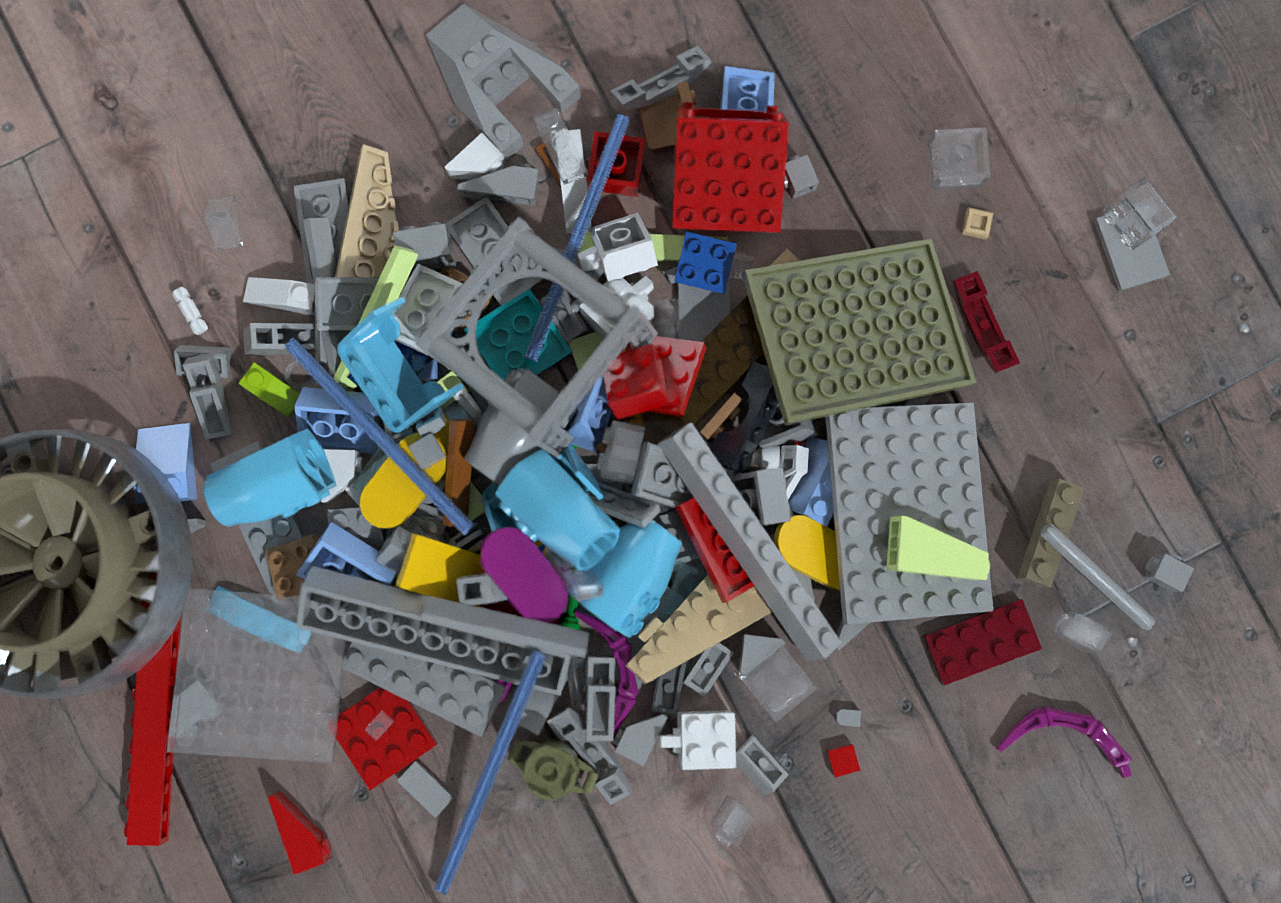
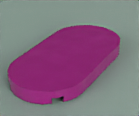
[480,527,568,623]

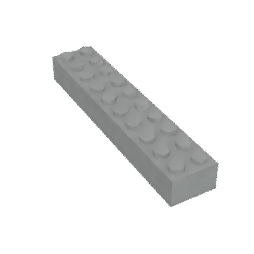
[296,566,571,696]

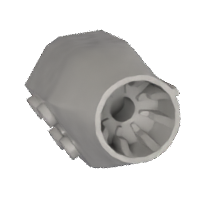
[464,368,578,486]

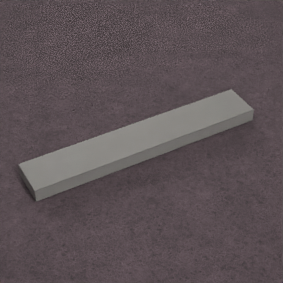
[303,218,348,375]
[421,596,589,657]

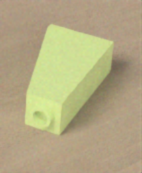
[886,516,990,580]

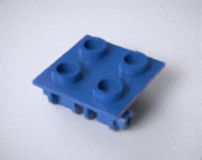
[674,231,737,294]

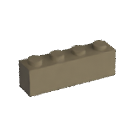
[1017,479,1085,588]

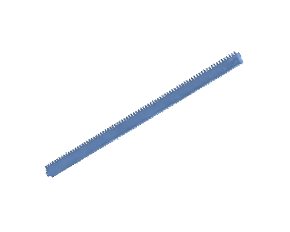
[524,114,630,362]
[285,338,474,536]
[434,650,546,895]

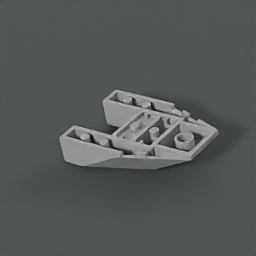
[426,4,581,162]

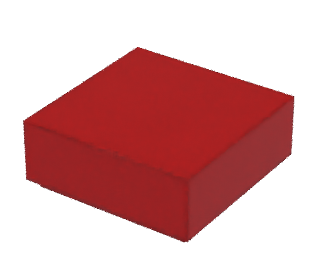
[827,744,861,778]

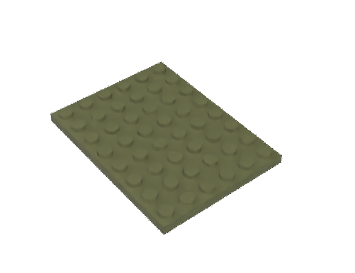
[742,238,977,425]

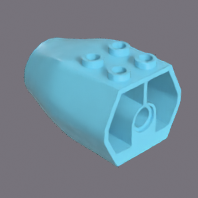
[203,429,337,527]
[495,449,620,571]
[566,520,682,638]

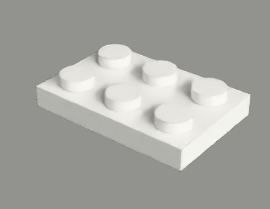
[393,264,463,355]

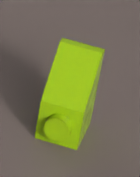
[239,362,300,417]

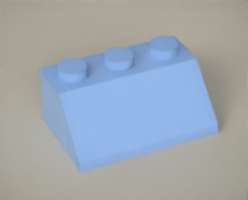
[295,387,381,454]
[788,437,834,527]
[296,522,395,586]

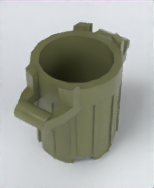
[507,738,599,801]

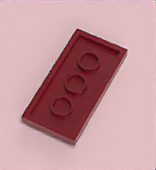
[923,599,1042,686]

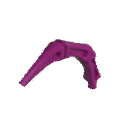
[575,609,639,741]
[996,707,1132,778]

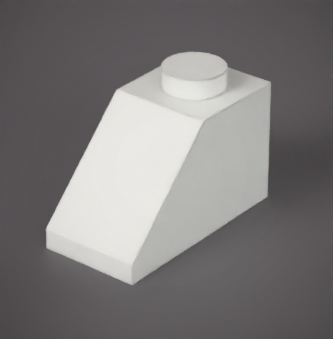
[445,133,505,179]
[321,449,364,504]

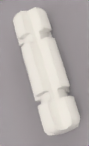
[172,287,208,335]
[452,383,483,427]

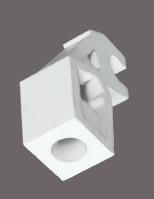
[779,445,809,500]

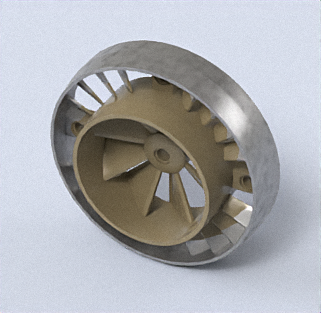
[0,429,193,699]

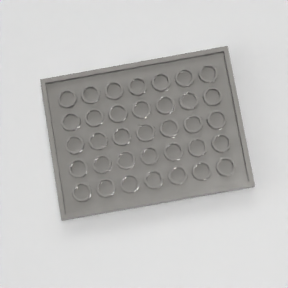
[826,403,993,625]

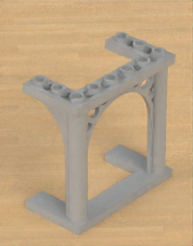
[415,217,658,458]

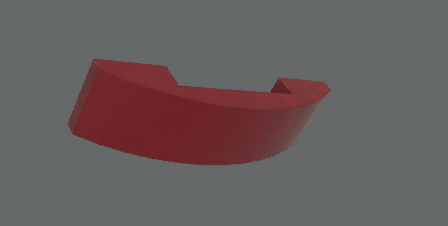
[953,271,1020,374]

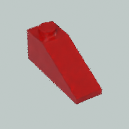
[268,791,332,875]

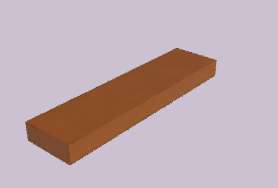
[443,418,475,526]

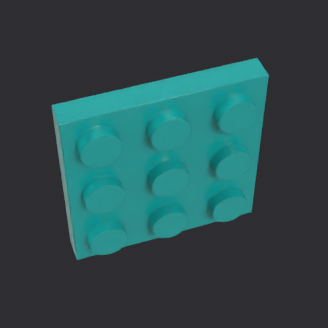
[464,289,572,381]

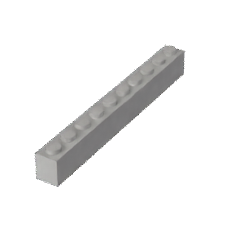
[658,423,841,661]

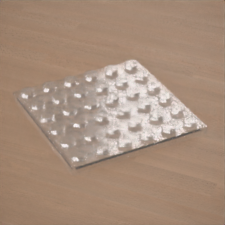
[167,588,346,763]

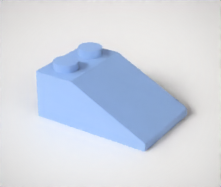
[720,66,775,111]
[564,375,613,452]
[134,423,197,506]

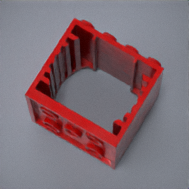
[672,102,789,233]

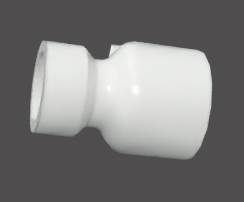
[748,445,780,470]

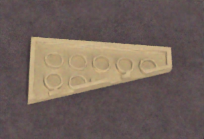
[335,144,399,277]
[626,575,773,684]

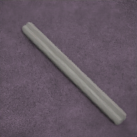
[1040,524,1155,630]

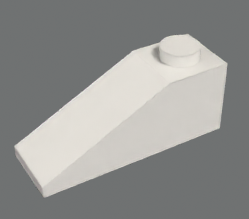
[243,277,315,315]

